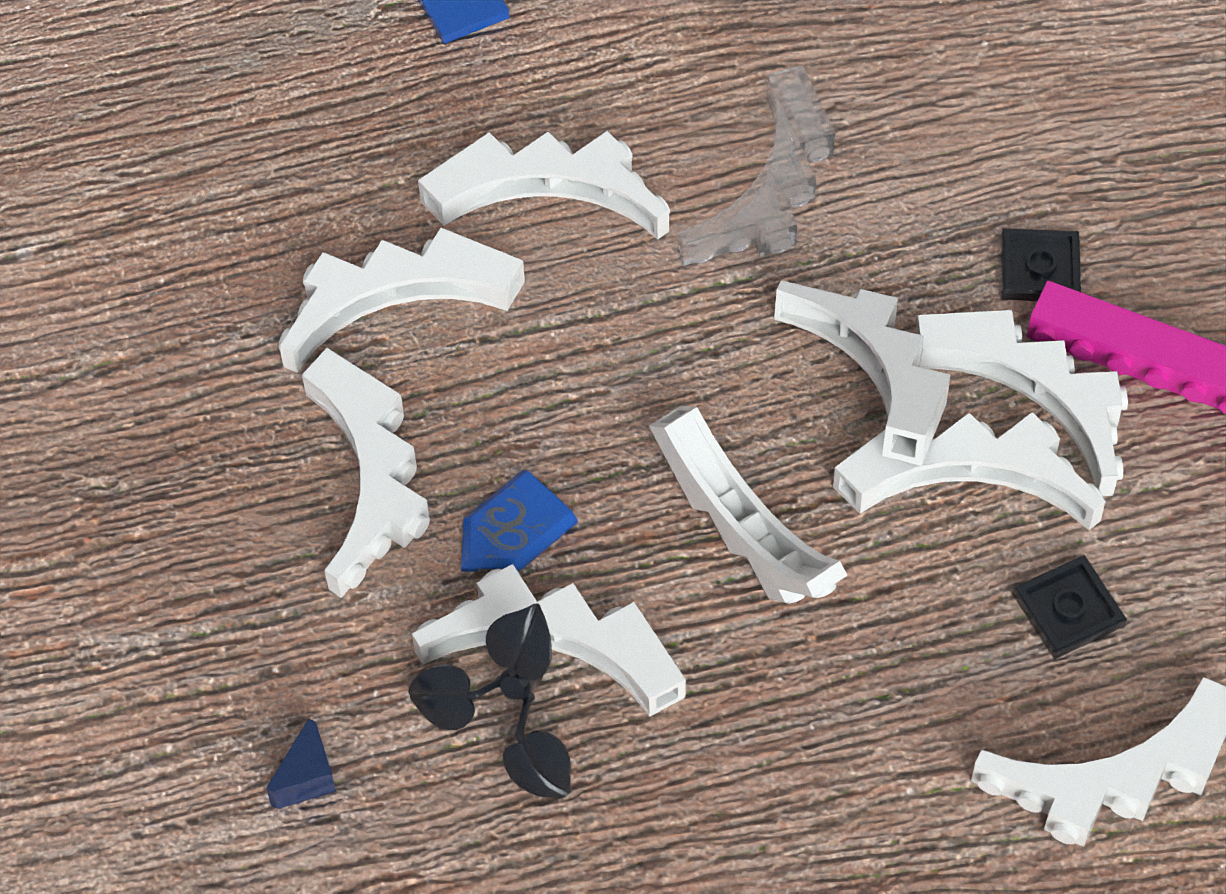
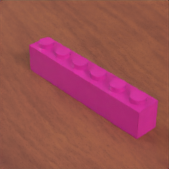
[1027,280,1226,414]

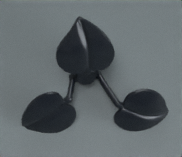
[408,603,572,798]

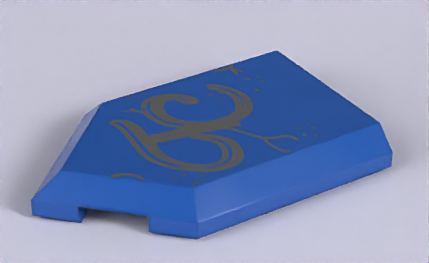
[461,470,578,572]

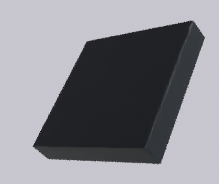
[1001,228,1081,301]
[1012,555,1127,660]

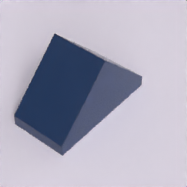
[266,719,336,809]

